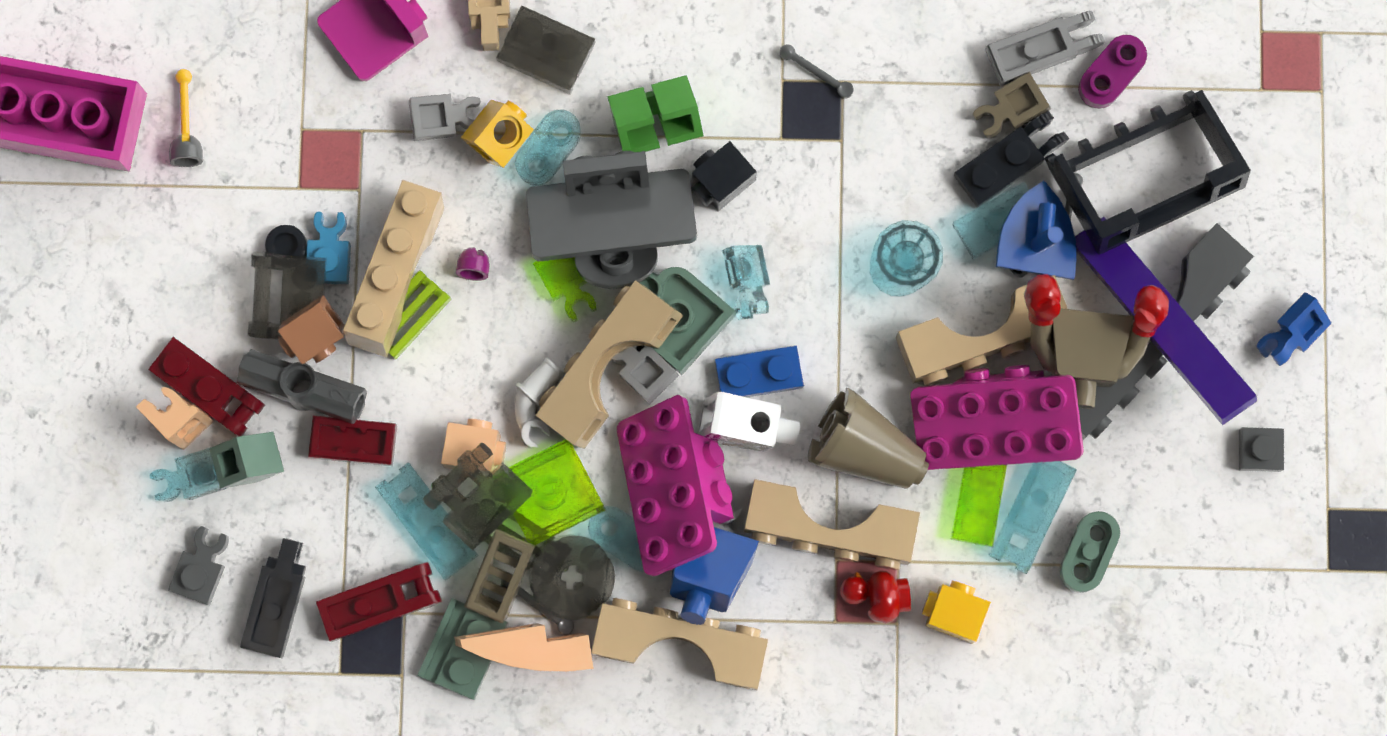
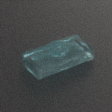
[952,182,1029,260]

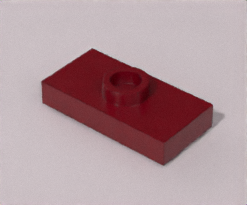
[308,416,397,466]

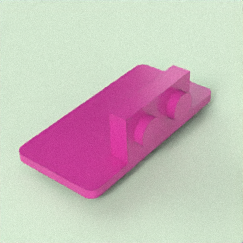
[910,365,1084,470]
[616,395,734,576]

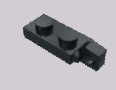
[240,538,306,658]

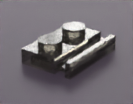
[496,5,596,95]

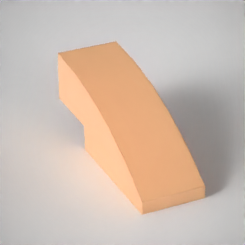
[454,623,594,672]

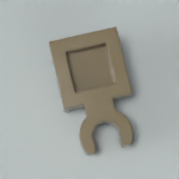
[973,72,1051,139]

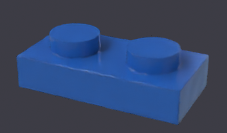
[715,345,804,398]

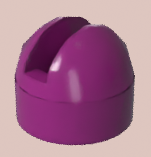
[455,247,490,281]

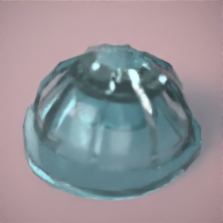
[870,220,943,297]

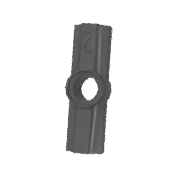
[237,349,367,424]

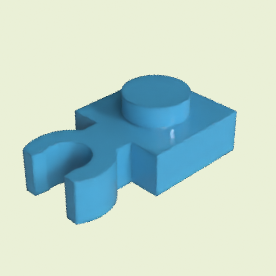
[305,212,351,284]

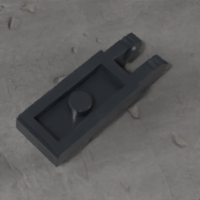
[953,111,1069,208]

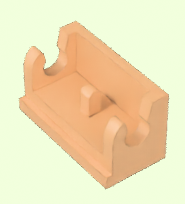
[136,387,214,450]

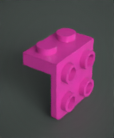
[317,0,429,81]

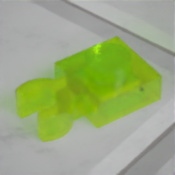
[533,257,597,322]

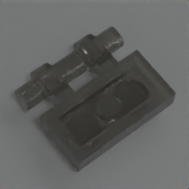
[423,442,533,550]

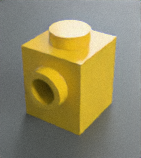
[921,580,991,644]

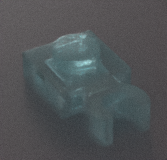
[150,447,228,502]

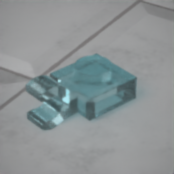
[722,245,770,320]

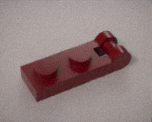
[148,337,266,437]
[316,562,442,642]

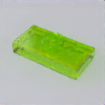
[950,465,1007,547]

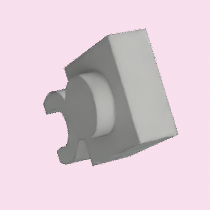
[409,94,481,141]
[611,346,679,405]

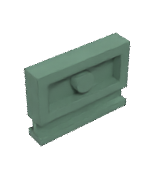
[417,598,508,700]

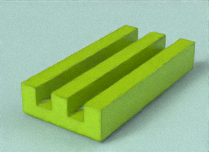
[389,270,452,360]

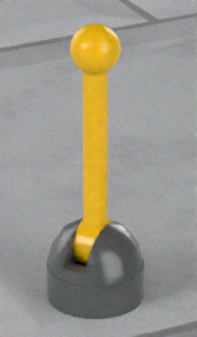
[169,69,203,167]

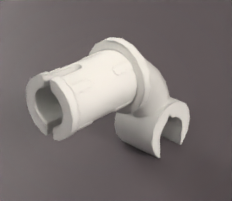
[515,357,565,448]

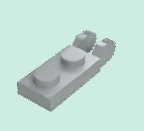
[985,11,1105,86]

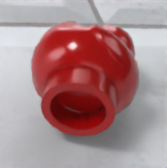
[840,571,911,624]

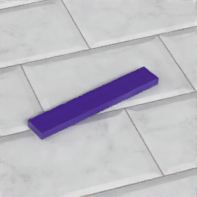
[1075,217,1257,426]

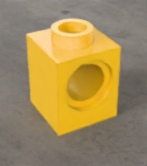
[460,100,534,168]

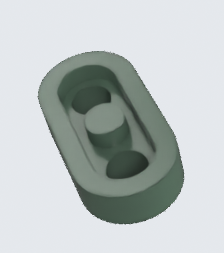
[1060,511,1120,593]

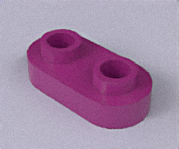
[1078,35,1147,109]

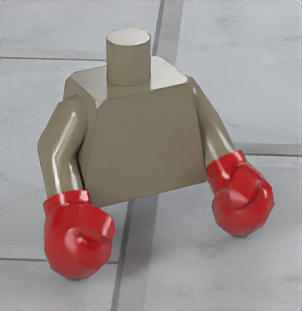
[1024,274,1169,409]

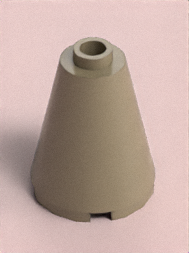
[807,388,929,489]

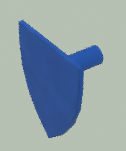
[996,180,1077,280]

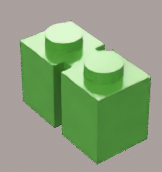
[607,75,704,152]

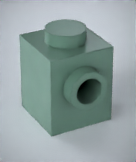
[209,431,284,489]

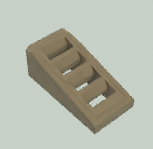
[464,529,535,623]

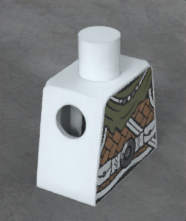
[698,391,800,451]

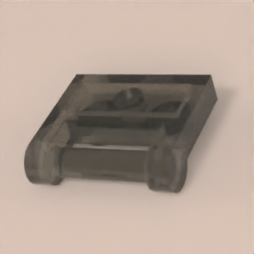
[247,252,327,339]

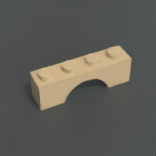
[343,180,444,358]
[896,275,1068,386]
[535,280,683,449]
[744,479,920,570]
[591,598,768,691]

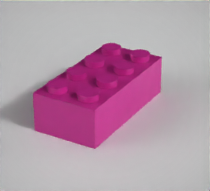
[0,56,147,172]

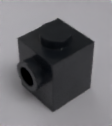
[691,141,757,211]

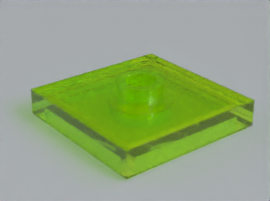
[494,439,606,545]

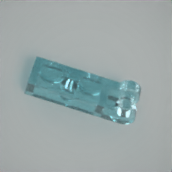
[988,461,1077,574]
[375,462,479,581]

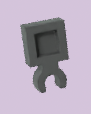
[168,526,229,606]

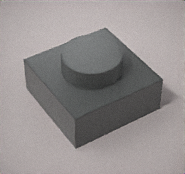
[1239,427,1284,472]

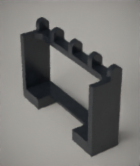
[1045,90,1251,255]

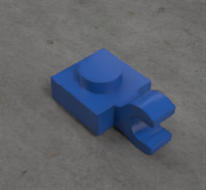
[1256,292,1332,366]

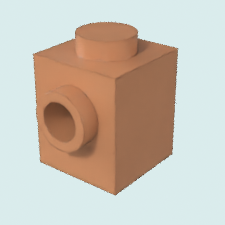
[278,295,345,365]

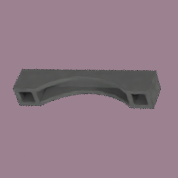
[1079,223,1254,440]

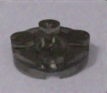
[529,534,615,620]

